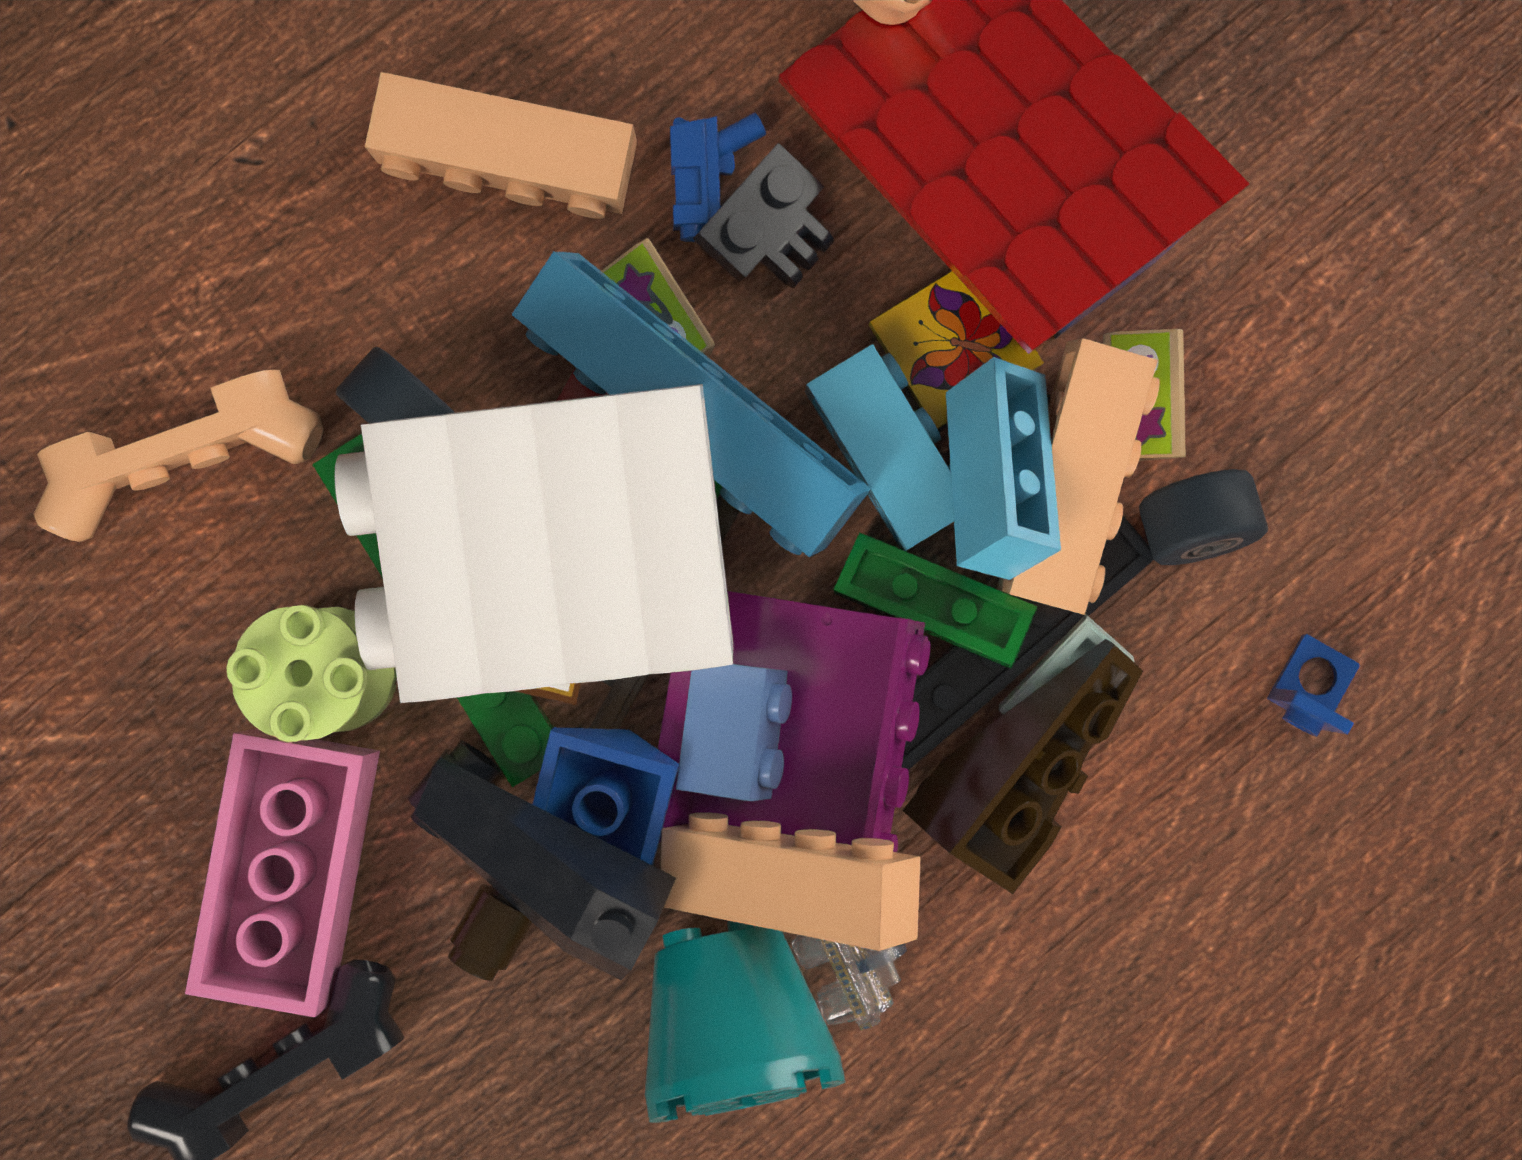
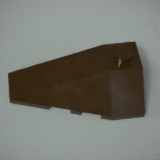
[902,639,1143,894]

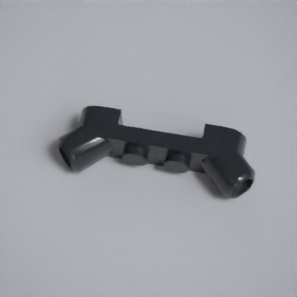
[127,959,405,1160]

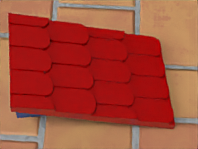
[779,0,1250,354]

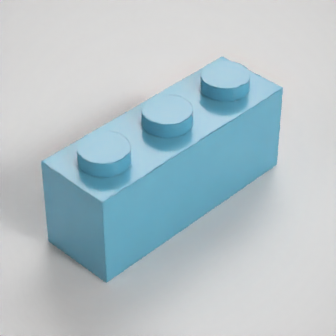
[805,344,954,551]
[946,357,1061,580]

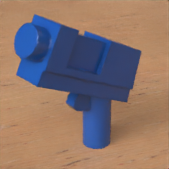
[670,112,766,242]

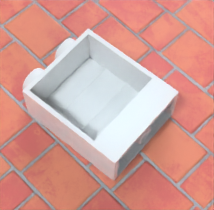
[335,384,733,703]

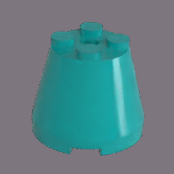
[645,921,846,1123]

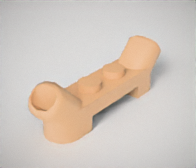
[33,370,324,542]

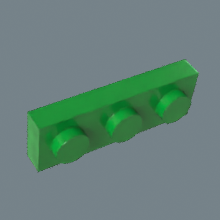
[834,532,1037,669]

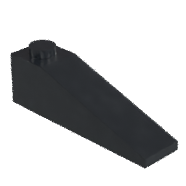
[413,757,676,981]

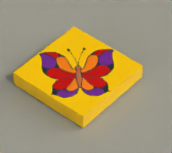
[869,271,1044,429]

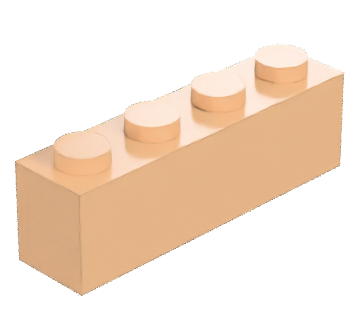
[365,72,637,219]
[997,338,1160,615]
[661,813,920,951]

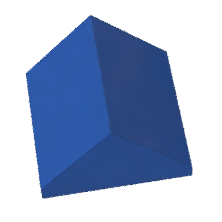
[533,727,679,866]

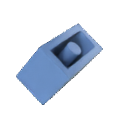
[676,664,792,801]

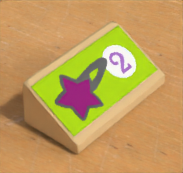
[601,238,715,357]
[1103,329,1186,461]

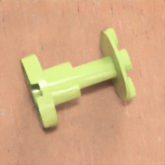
[226,605,397,742]

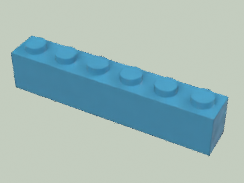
[512,251,872,557]

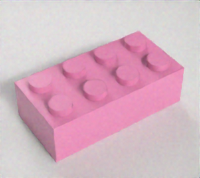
[185,728,380,1017]

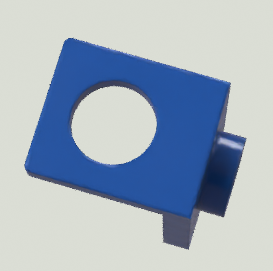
[1266,634,1360,737]

